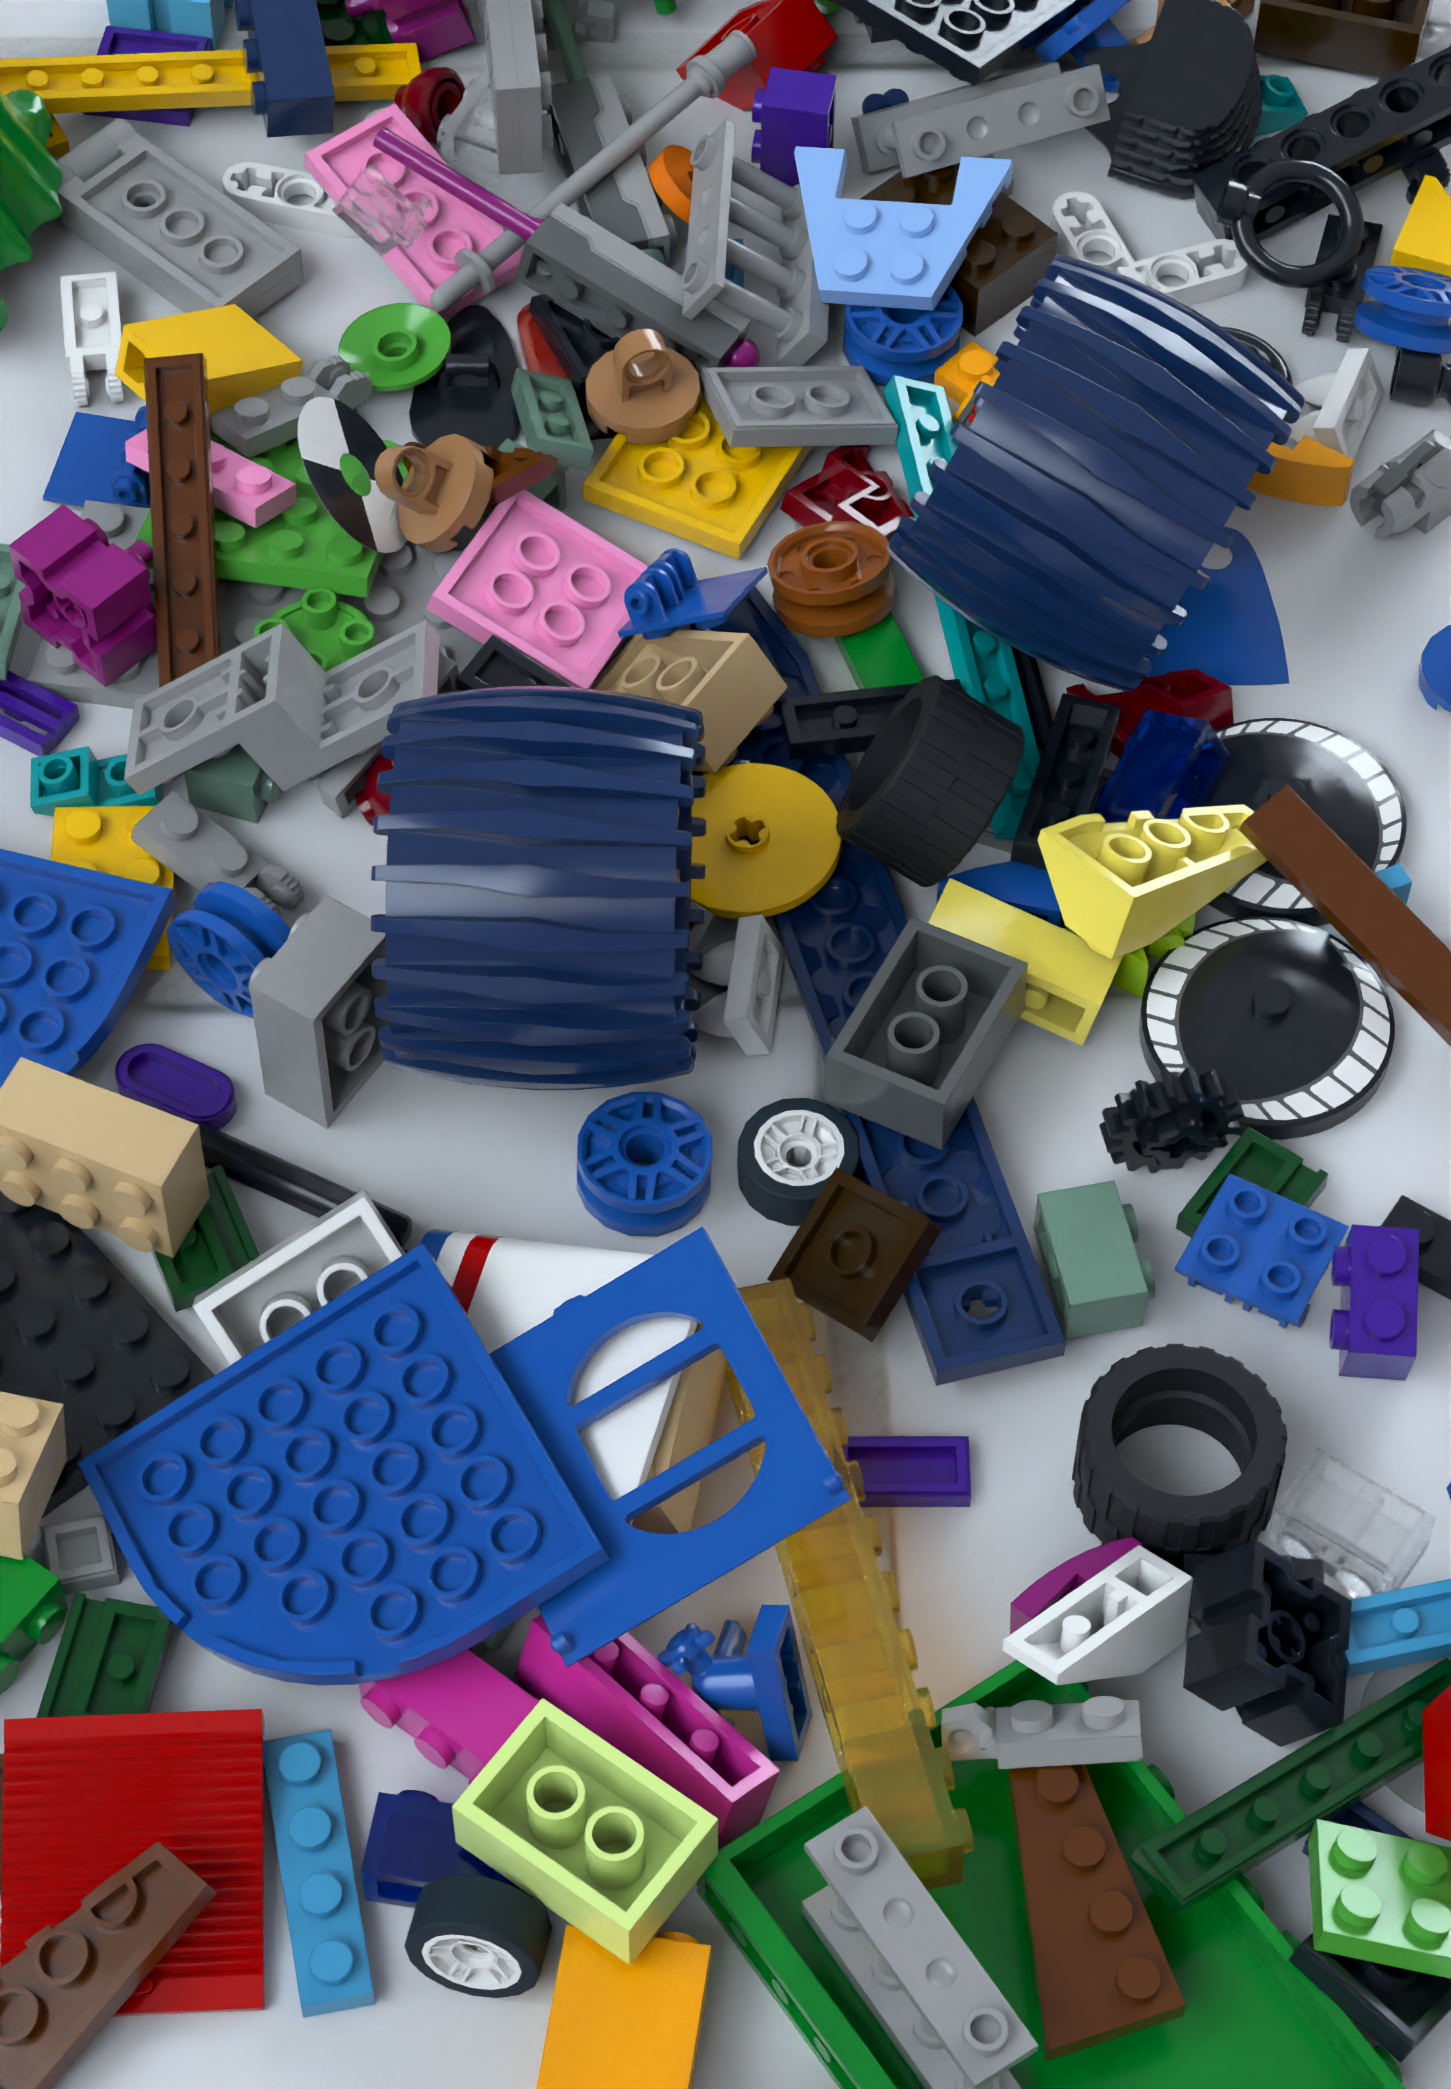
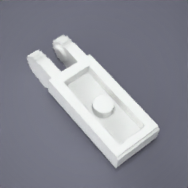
[60,271,124,407]

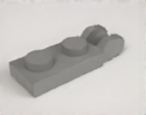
[211,355,373,458]
[131,790,305,917]

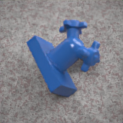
[657,1605,813,1761]

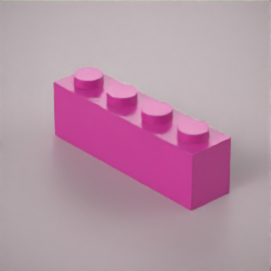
[514,1615,780,1850]
[359,1649,539,1785]

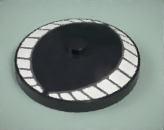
[1159,718,1407,927]
[1139,916,1395,1140]

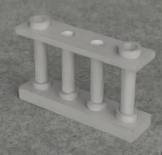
[851,61,1111,178]
[680,119,829,367]
[801,1806,1039,2089]

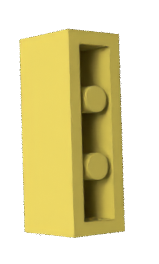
[928,878,1123,1046]

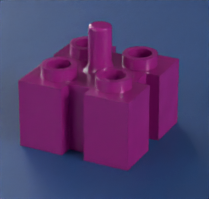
[345,0,476,63]
[9,505,157,687]

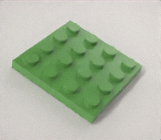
[134,427,408,598]

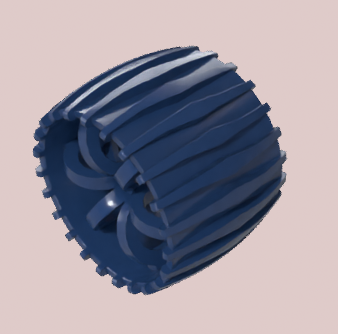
[887,254,1305,692]
[371,686,706,1090]

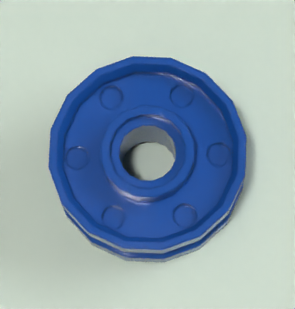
[1353,266,1451,354]
[842,285,963,387]
[167,881,291,1018]
[577,1092,712,1236]

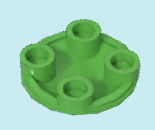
[254,587,376,672]

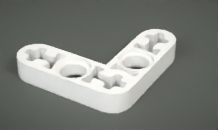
[222,108,385,239]
[1050,191,1248,306]

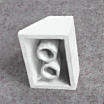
[192,1190,405,1365]

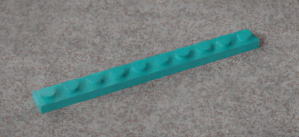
[883,375,1040,841]

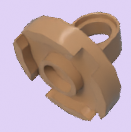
[585,329,700,444]
[374,434,494,553]

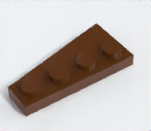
[0,1841,217,2089]

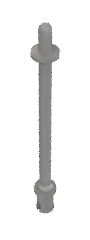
[430,30,757,311]

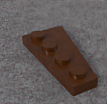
[1008,1764,1186,2062]

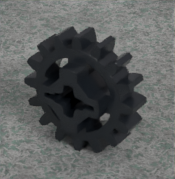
[1099,1067,1244,1173]

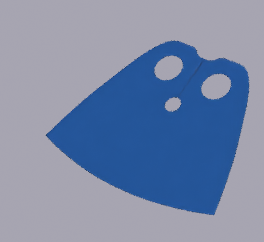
[1147,527,1290,686]

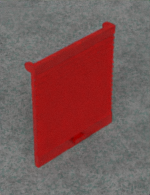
[0,1709,265,2017]

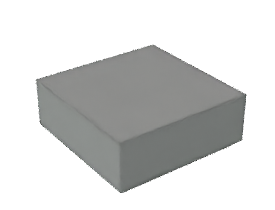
[40,1514,120,1595]

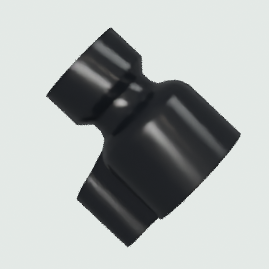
[1389,346,1451,406]

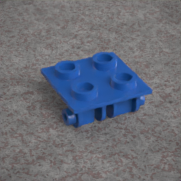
[43,406,151,508]
[618,548,768,640]
[1174,1173,1349,1329]

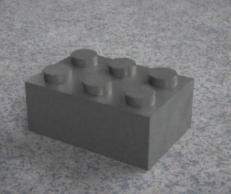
[824,917,1028,1150]

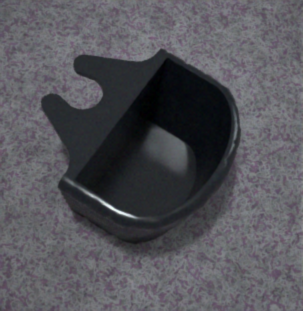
[1083,0,1262,200]

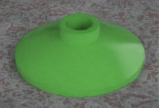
[338,303,452,391]

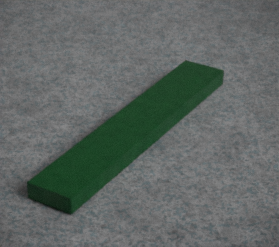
[1130,1658,1451,1917]

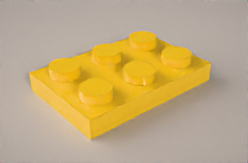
[51,806,177,970]

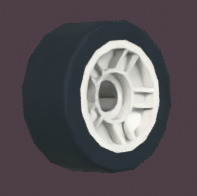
[737,1098,861,1226]
[404,1875,552,1998]

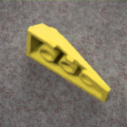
[1038,804,1268,960]

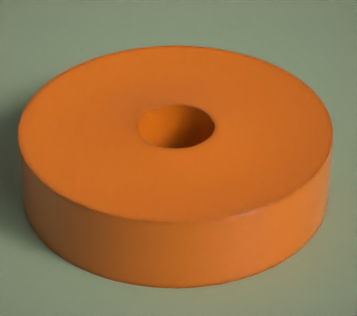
[648,145,693,224]

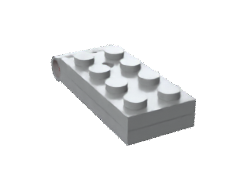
[476,0,553,175]
[57,118,304,318]

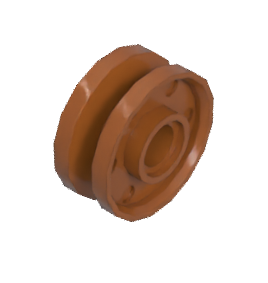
[767,521,898,637]

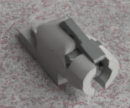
[1350,429,1451,539]

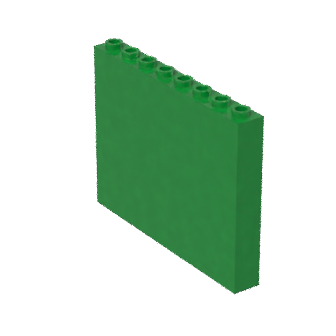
[697,1660,1405,2089]

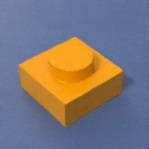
[934,341,1000,405]

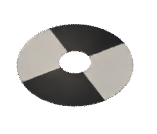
[297,397,408,553]

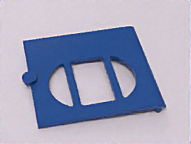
[490,1226,851,1668]

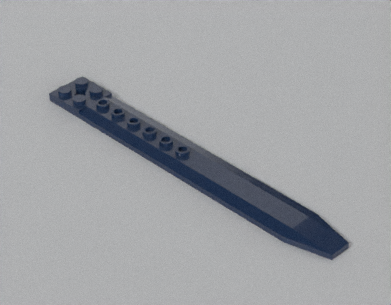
[690,587,1066,1386]

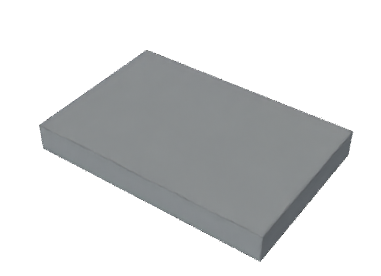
[699,366,899,448]

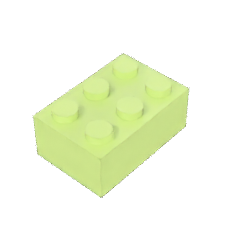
[452,1698,718,1966]

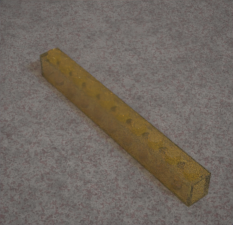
[721,1278,974,1890]

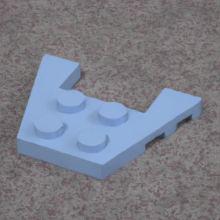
[794,146,1013,311]

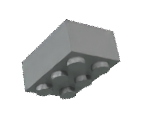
[249,895,390,1129]

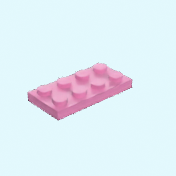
[304,103,523,319]

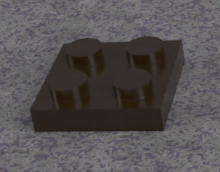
[767,1167,942,1342]

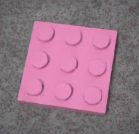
[426,490,649,689]

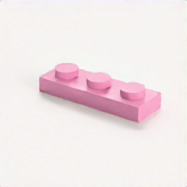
[125,429,296,528]

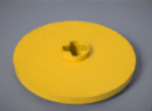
[691,763,842,919]

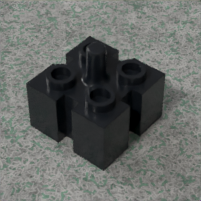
[1183,1540,1352,1747]

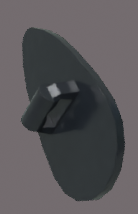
[409,305,521,449]

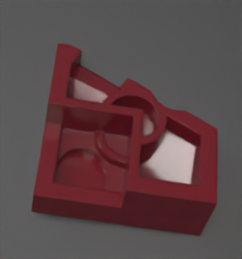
[780,445,915,542]
[1066,668,1234,769]

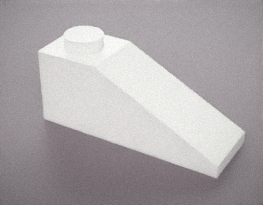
[1002,1545,1193,1685]

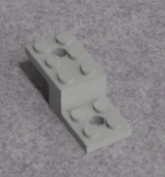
[124,619,440,795]

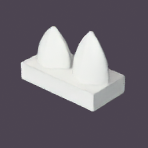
[1289,348,1383,459]
[689,914,785,1056]

